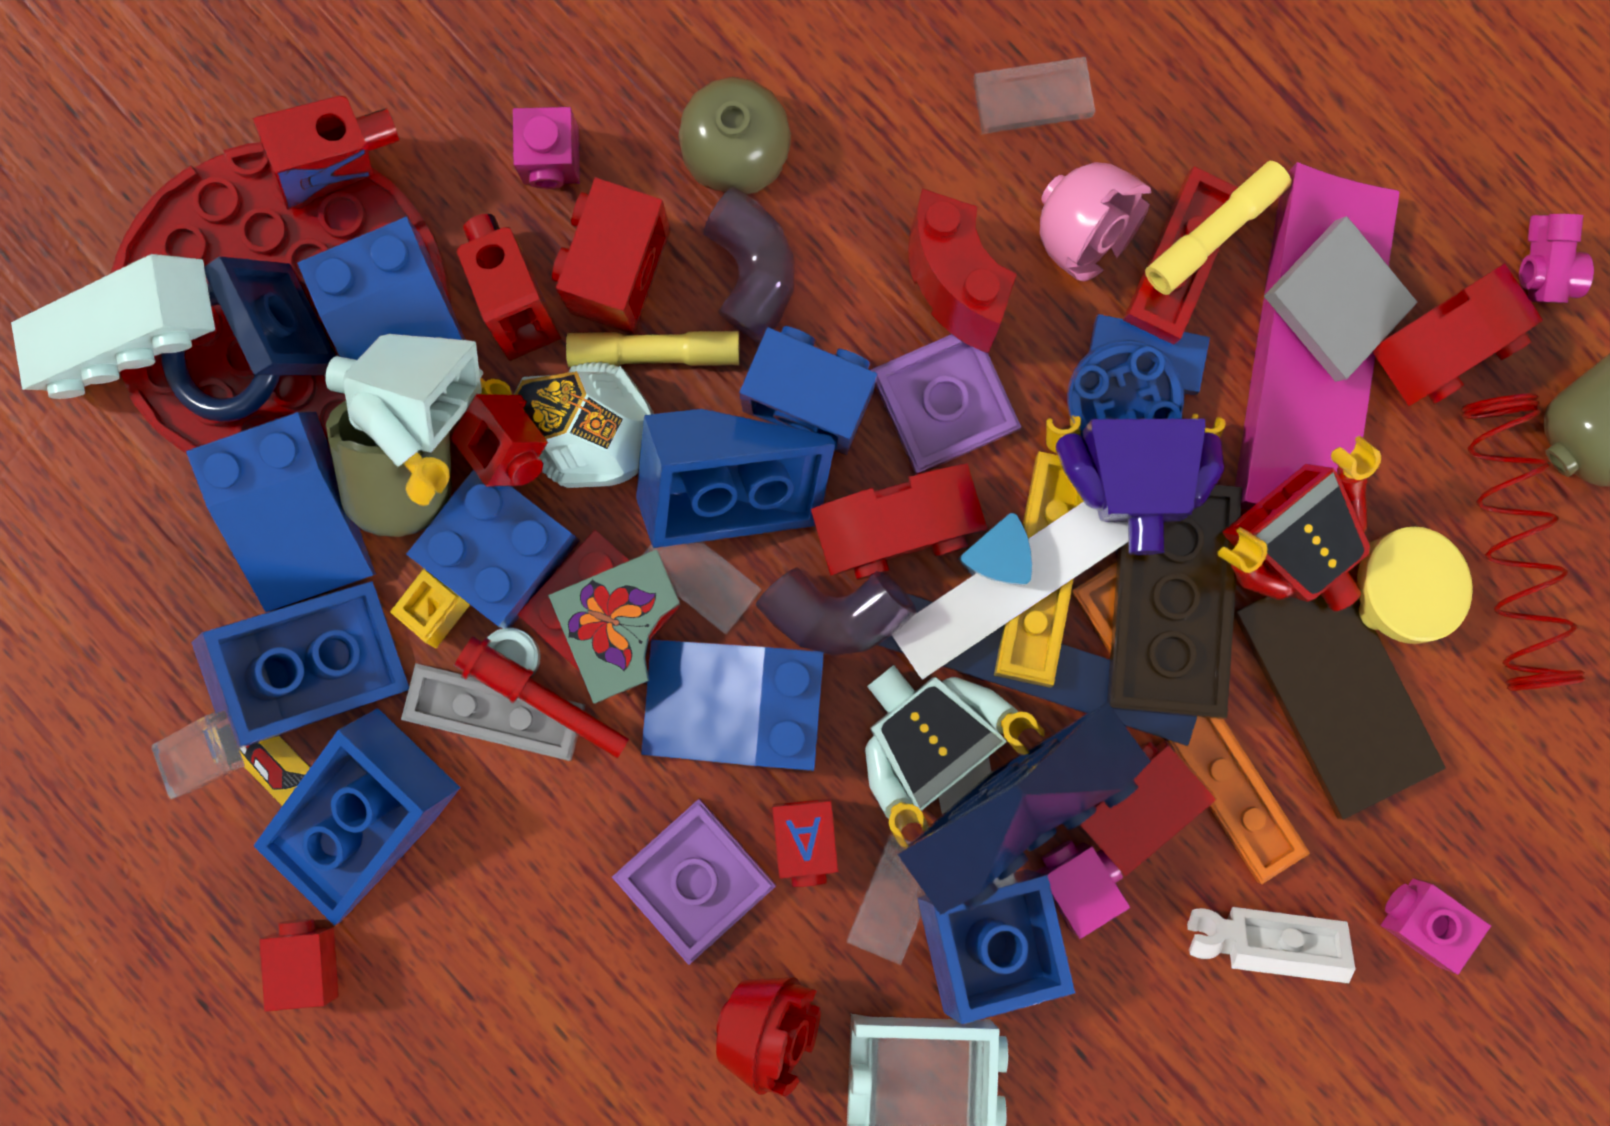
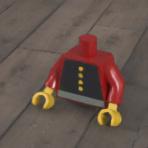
[1218,436,1381,611]

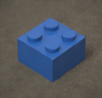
[739,326,878,456]
[406,470,580,629]
[917,869,1075,1025]

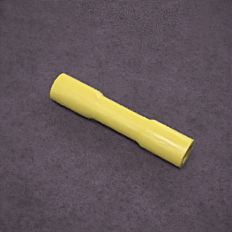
[1145,161,1292,295]
[566,331,740,367]

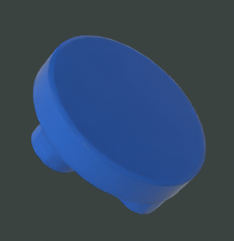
[1067,340,1184,437]

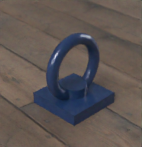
[161,256,336,422]

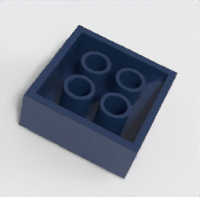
[897,702,1151,915]

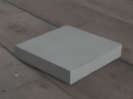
[1264,216,1418,382]

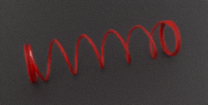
[1461,393,1586,691]

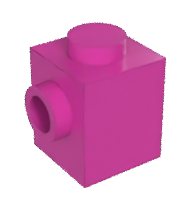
[513,107,580,189]
[1036,840,1130,939]
[1380,879,1491,975]

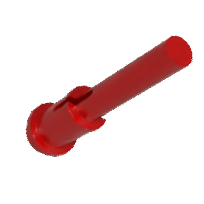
[454,636,629,758]

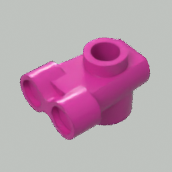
[1519,214,1594,303]

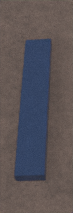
[856,583,1197,746]

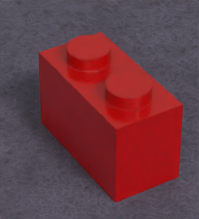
[1080,739,1217,877]

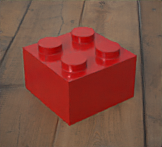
[552,177,671,335]

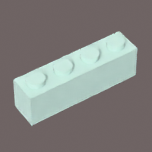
[11,254,215,399]

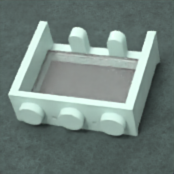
[847,1014,1008,1126]

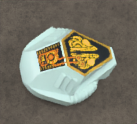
[514,361,654,488]

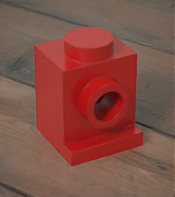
[451,394,548,487]

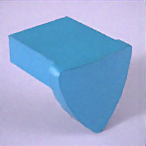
[958,513,1032,585]

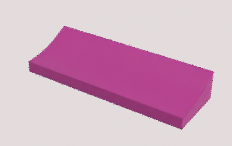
[1235,162,1400,510]

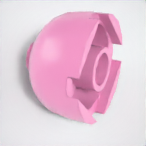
[1040,162,1151,282]

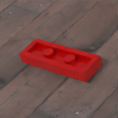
[1123,166,1238,345]

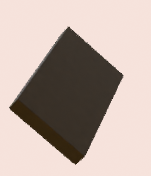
[1107,485,1242,719]
[1234,595,1446,820]

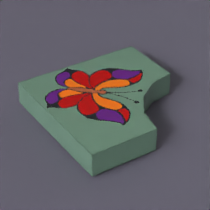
[548,549,680,704]

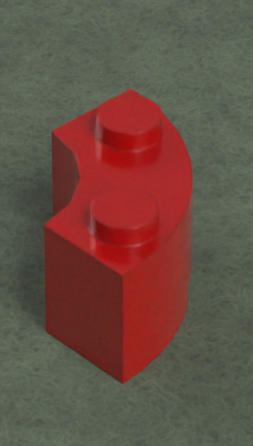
[908,188,1017,353]
[1372,263,1543,406]
[811,463,987,580]

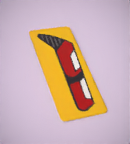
[212,723,310,806]

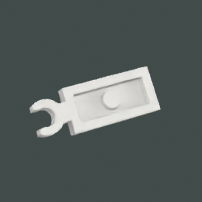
[1187,907,1355,983]

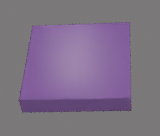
[871,334,1021,475]
[612,798,776,965]

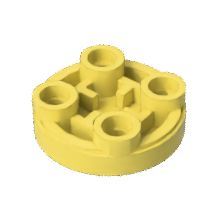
[1357,527,1473,644]

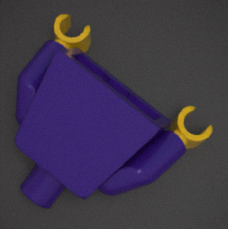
[1046,413,1226,555]

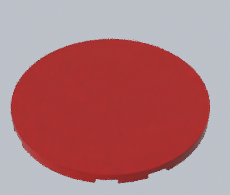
[110,142,451,453]

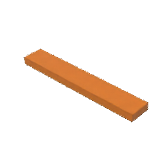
[1071,562,1310,884]

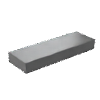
[401,663,586,761]

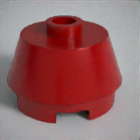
[716,977,821,1096]

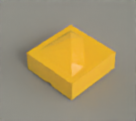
[390,569,470,648]

